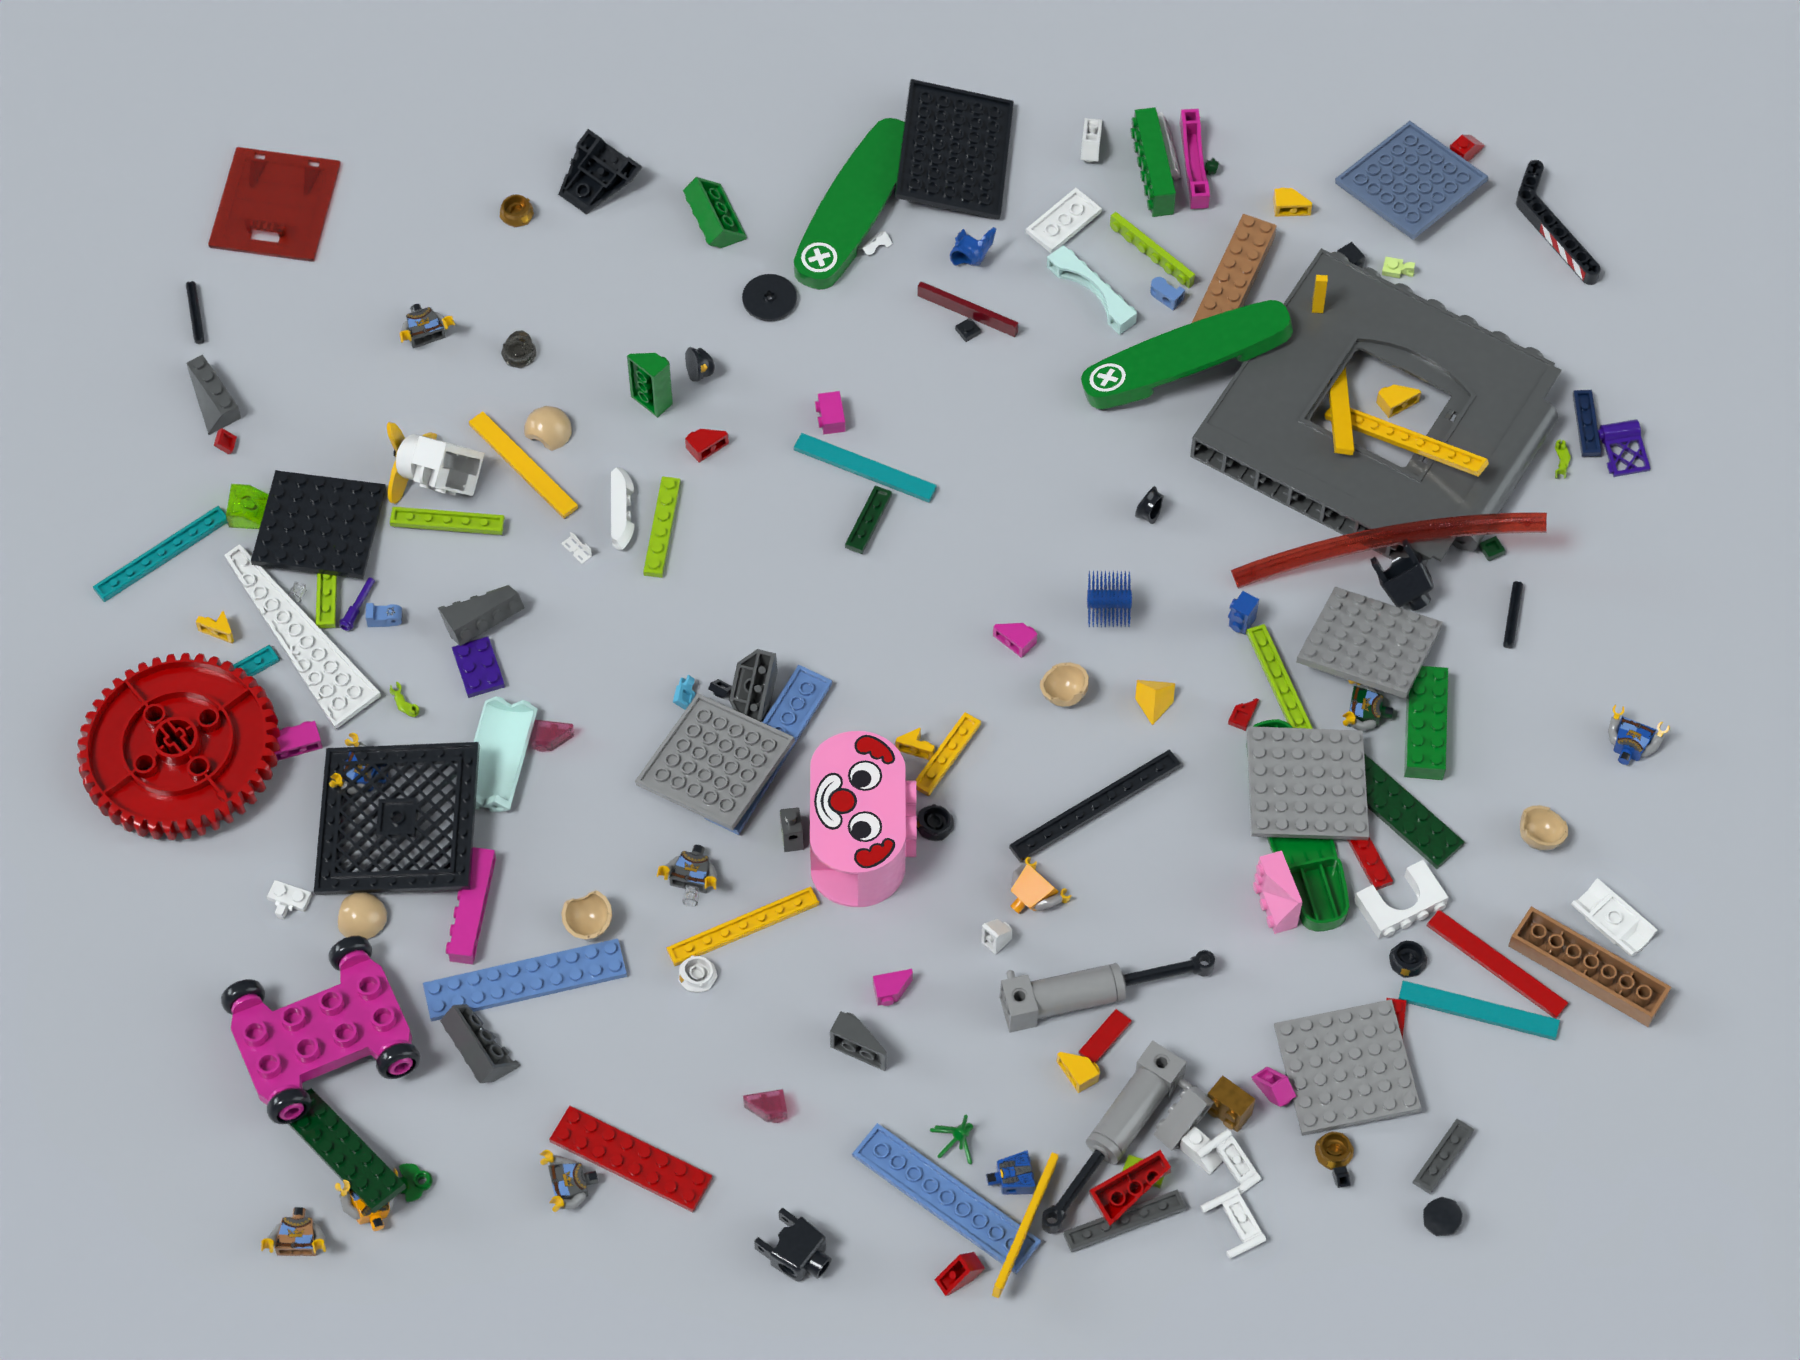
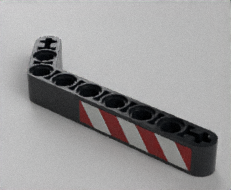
[1516,160,1601,285]

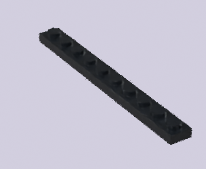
[1009,749,1181,863]

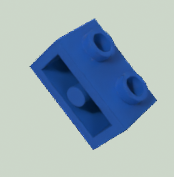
[1228,591,1259,635]

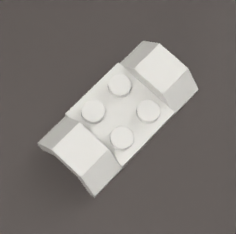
[1571,878,1657,956]

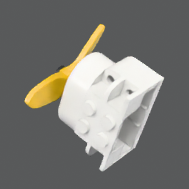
[387,422,485,504]

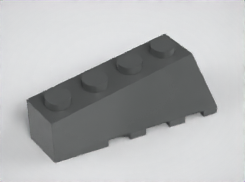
[186,354,241,435]
[438,585,525,646]
[440,1004,520,1083]

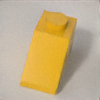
[1273,188,1312,217]
[1376,384,1421,418]
[1056,1052,1100,1093]

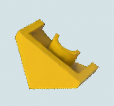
[1135,680,1175,725]

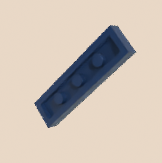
[1572,390,1601,457]

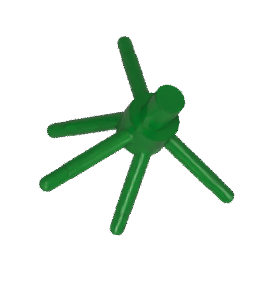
[930,1115,973,1164]

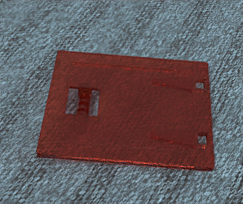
[208,147,341,262]

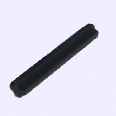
[186,281,204,344]
[1503,581,1523,649]

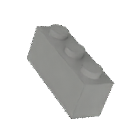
[1154,1086,1214,1151]

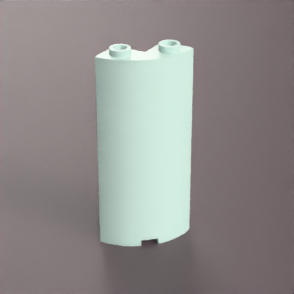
[474,696,538,812]

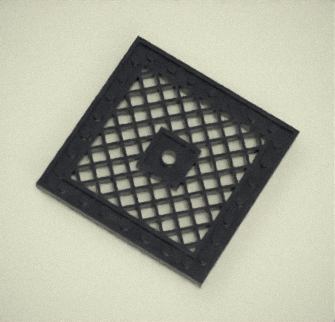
[314,742,480,895]

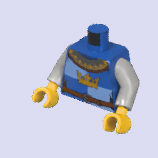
[1608,705,1670,765]
[329,733,389,795]

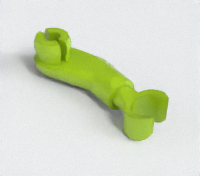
[1555,439,1571,478]
[390,682,419,717]

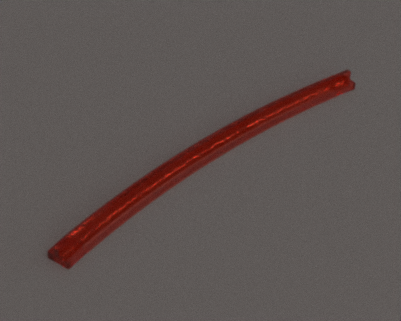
[1231,512,1547,589]

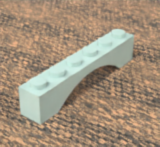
[1047,245,1137,335]

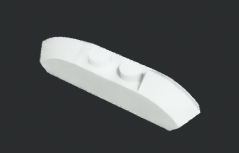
[611,467,634,550]

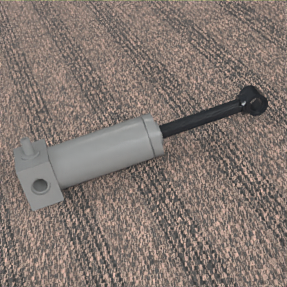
[999,950,1215,1033]
[1042,1040,1193,1234]

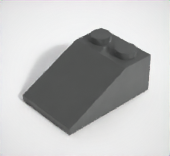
[830,1011,887,1071]

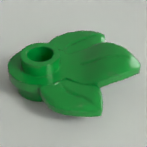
[399,1163,433,1202]

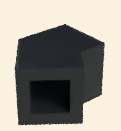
[1332,1166,1351,1188]

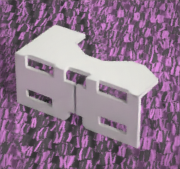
[858,231,893,255]
[561,532,592,564]

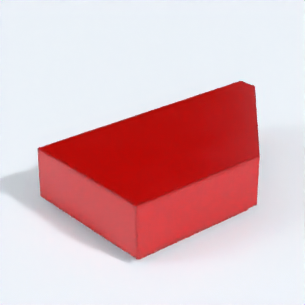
[1228,698,1259,731]

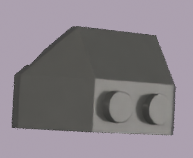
[729,649,778,722]

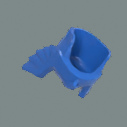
[950,227,997,266]

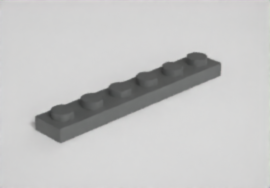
[1063,1189,1186,1252]

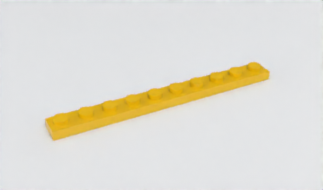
[1324,408,1489,477]

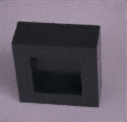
[955,317,981,342]
[708,679,732,698]

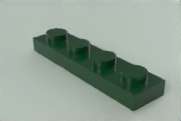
[845,485,892,554]

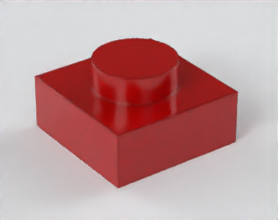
[214,428,237,454]

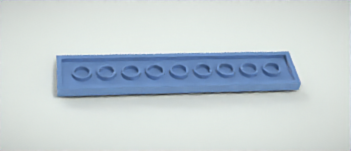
[704,665,832,835]
[423,939,627,1022]
[852,1123,1041,1274]

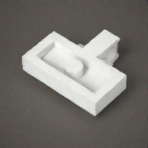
[267,880,312,920]

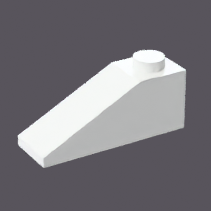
[1081,118,1102,162]

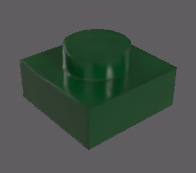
[1479,536,1505,561]

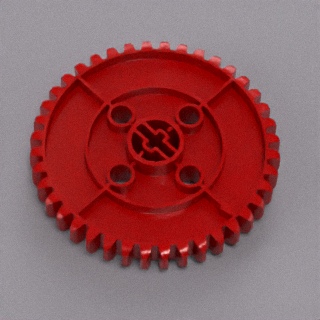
[77,653,280,840]

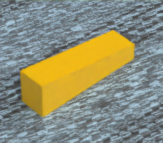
[1312,275,1328,313]

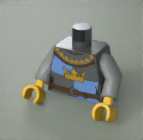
[399,304,455,348]
[657,845,718,893]
[540,1150,598,1212]

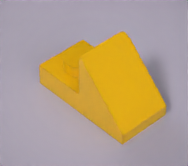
[196,611,234,643]
[895,728,935,760]

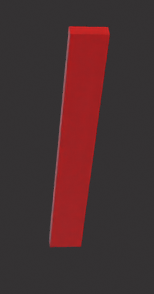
[1427,910,1568,1019]

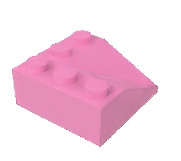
[1253,851,1302,934]

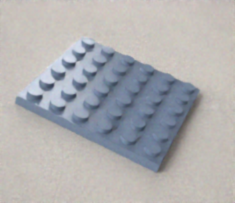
[1335,121,1488,240]

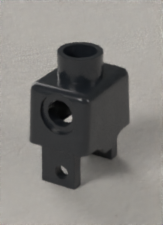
[1370,539,1434,611]
[754,1207,832,1282]

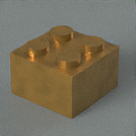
[1207,1075,1255,1132]

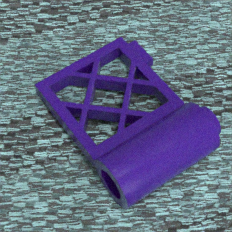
[1598,419,1650,477]

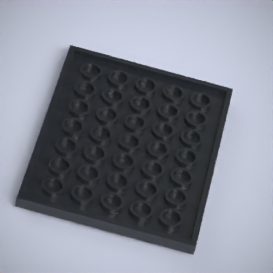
[895,79,1014,220]

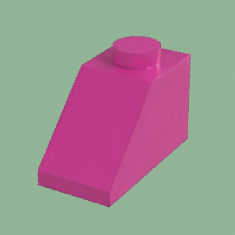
[993,623,1037,658]
[873,969,913,1006]
[1251,1066,1296,1107]

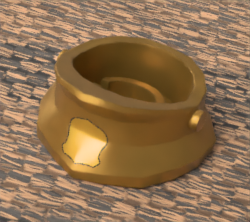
[500,194,534,227]
[1315,1131,1354,1170]

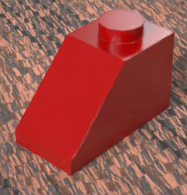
[1450,135,1485,161]
[685,428,729,463]
[934,1252,985,1296]

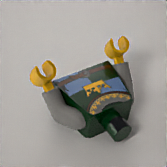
[1342,680,1393,732]

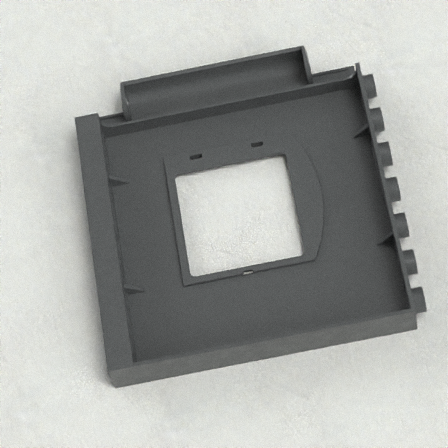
[1190,248,1562,565]

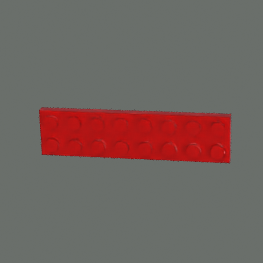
[549,1105,713,1212]

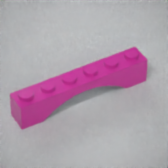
[1180,109,1210,209]

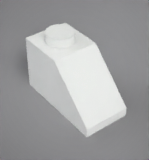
[981,919,1012,955]
[1179,1126,1223,1175]

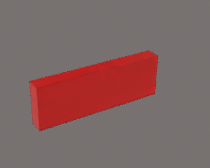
[1078,1009,1132,1063]

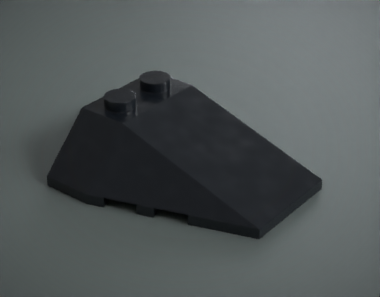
[558,129,642,214]

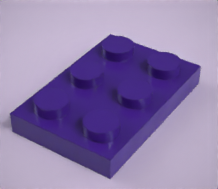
[452,637,505,698]

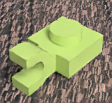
[1382,257,1415,278]

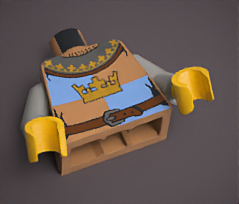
[261,1207,326,1256]

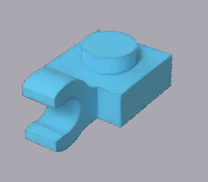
[673,675,696,710]

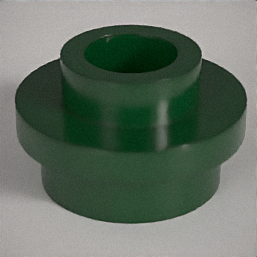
[1205,158,1219,175]

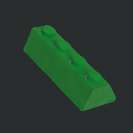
[683,177,747,248]
[627,353,673,418]

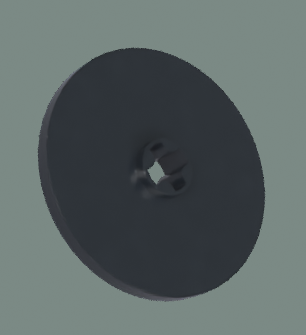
[742,274,797,321]

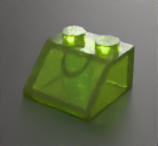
[226,484,269,529]

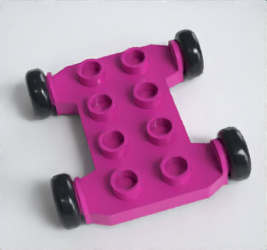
[221,936,420,1124]

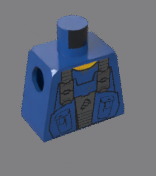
[986,1150,1036,1195]

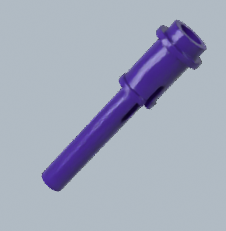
[339,577,375,631]

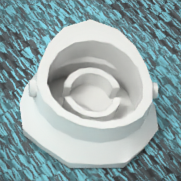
[679,955,717,993]

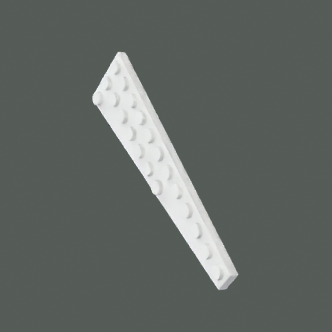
[225,544,381,730]

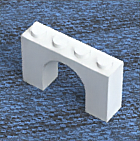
[1354,860,1448,939]

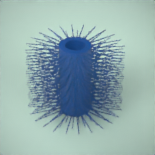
[1087,570,1132,627]

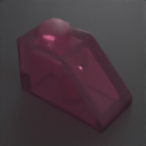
[531,720,574,752]
[743,1089,787,1123]

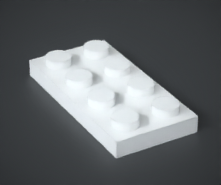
[1026,188,1102,254]

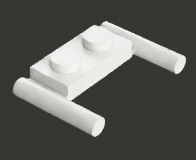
[1195,1129,1261,1195]
[1200,1188,1266,1259]

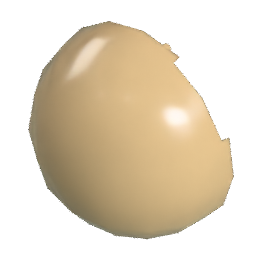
[524,406,572,450]
[1040,662,1089,707]
[1520,805,1568,851]
[561,890,612,940]
[338,892,387,939]

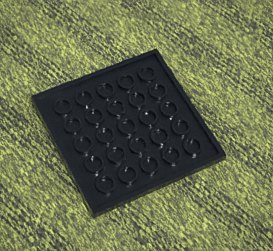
[251,470,386,579]

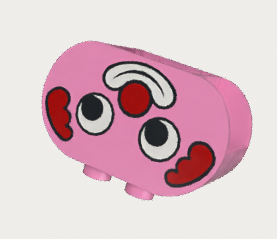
[810,731,917,907]

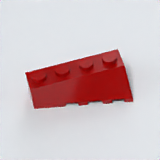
[1089,1150,1171,1226]

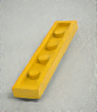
[915,712,981,797]

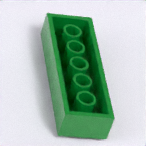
[1130,107,1176,217]
[1404,666,1448,780]

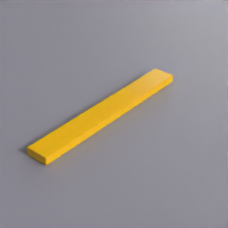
[1328,367,1354,455]
[469,411,578,519]
[666,886,819,966]
[992,1152,1059,1298]

